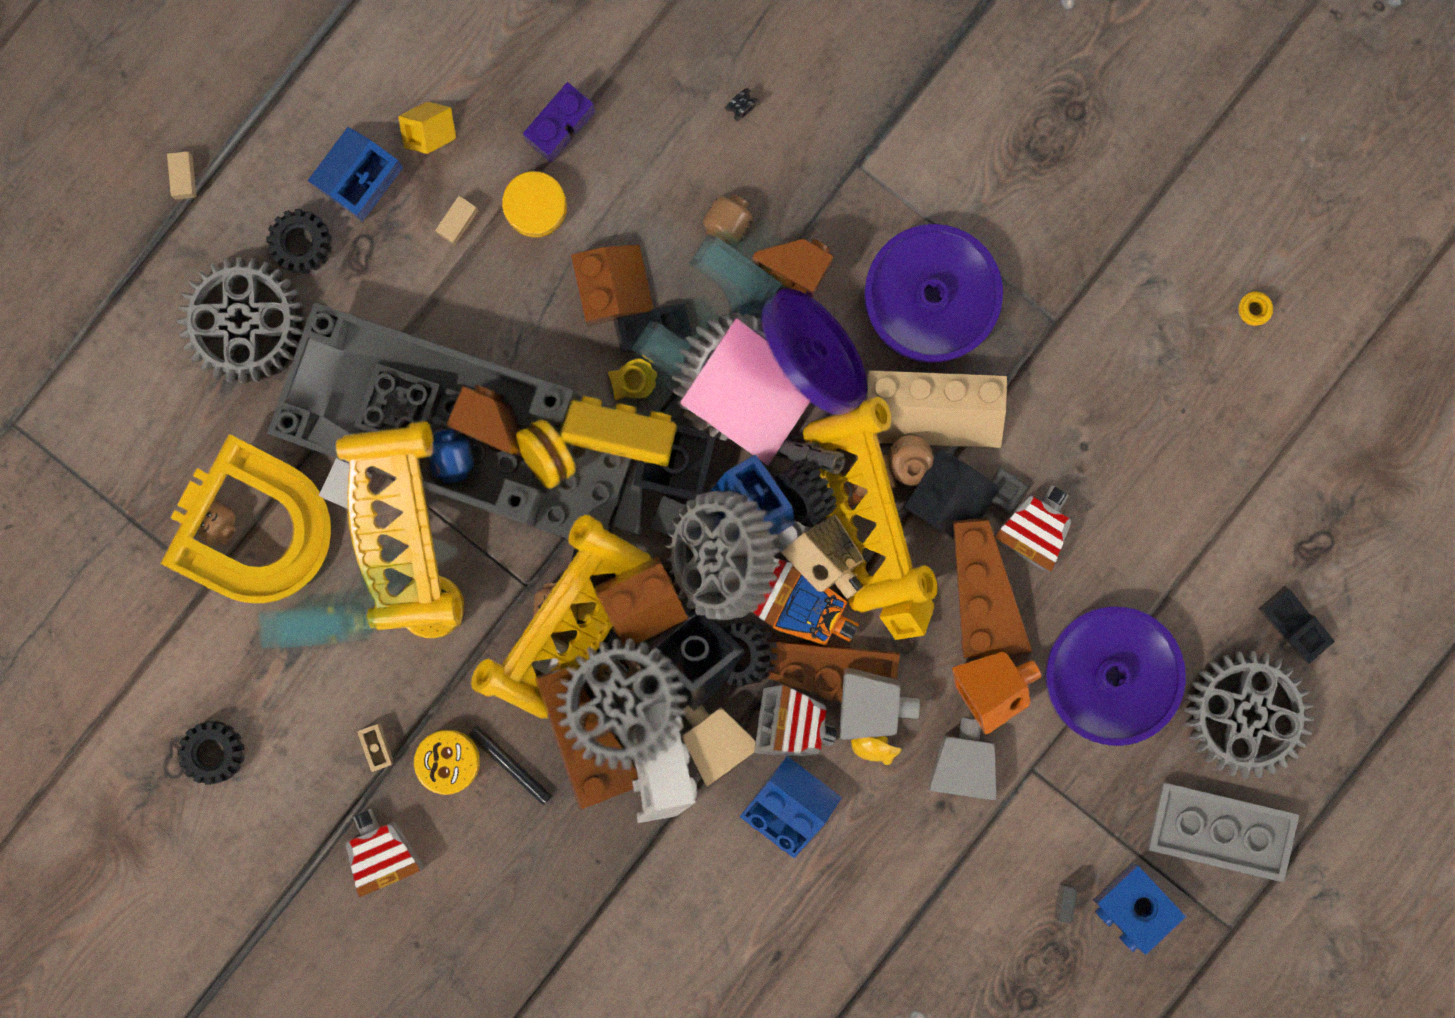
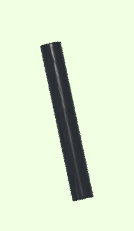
[468,725,552,806]

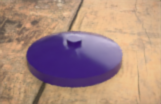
[864,224,1003,363]
[762,289,868,415]
[1045,607,1186,746]

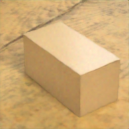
[167,152,197,200]
[435,196,478,246]
[357,724,395,772]

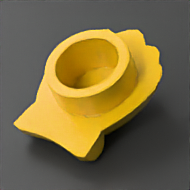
[608,359,657,400]
[851,736,901,765]

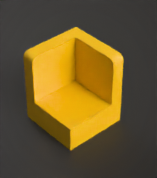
[398,102,456,154]
[880,600,935,640]

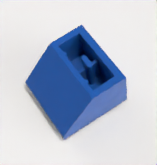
[307,127,403,222]
[710,455,795,535]
[740,756,842,858]

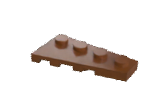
[953,518,1032,658]
[768,639,900,703]
[535,666,639,809]

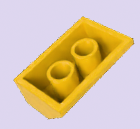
[561,396,677,467]

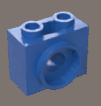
[1093,862,1186,955]

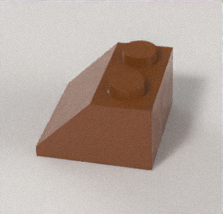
[752,239,834,298]
[571,245,654,326]
[446,384,522,456]
[595,556,688,647]

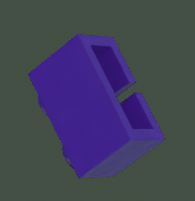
[522,82,595,163]

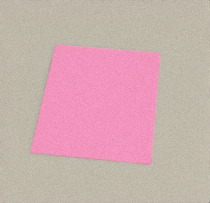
[680,318,810,466]

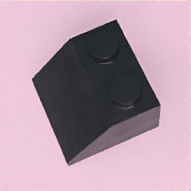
[633,424,716,500]
[904,448,1000,540]
[647,608,744,711]

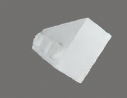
[632,702,697,823]

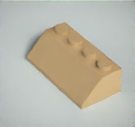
[866,371,1007,448]

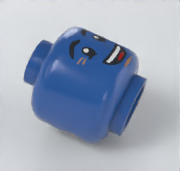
[427,429,475,483]

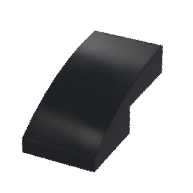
[614,303,692,353]
[1259,586,1335,664]

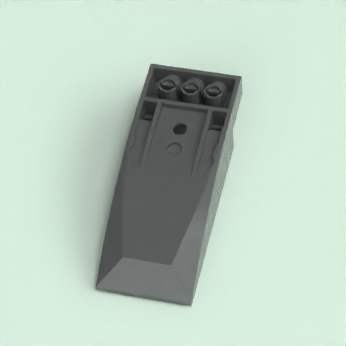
[267,303,637,540]

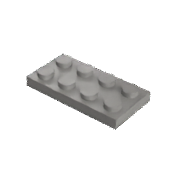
[1147,782,1299,882]

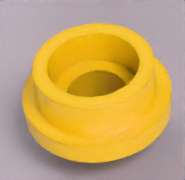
[1238,292,1273,326]

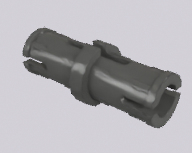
[777,437,845,474]

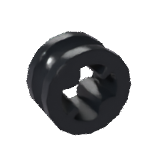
[725,88,759,122]

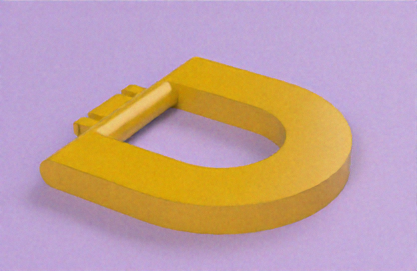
[160,434,331,603]

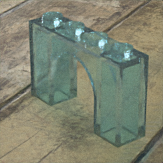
[631,235,782,384]
[259,605,374,649]

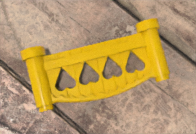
[803,397,938,613]
[336,421,463,630]
[471,515,651,719]

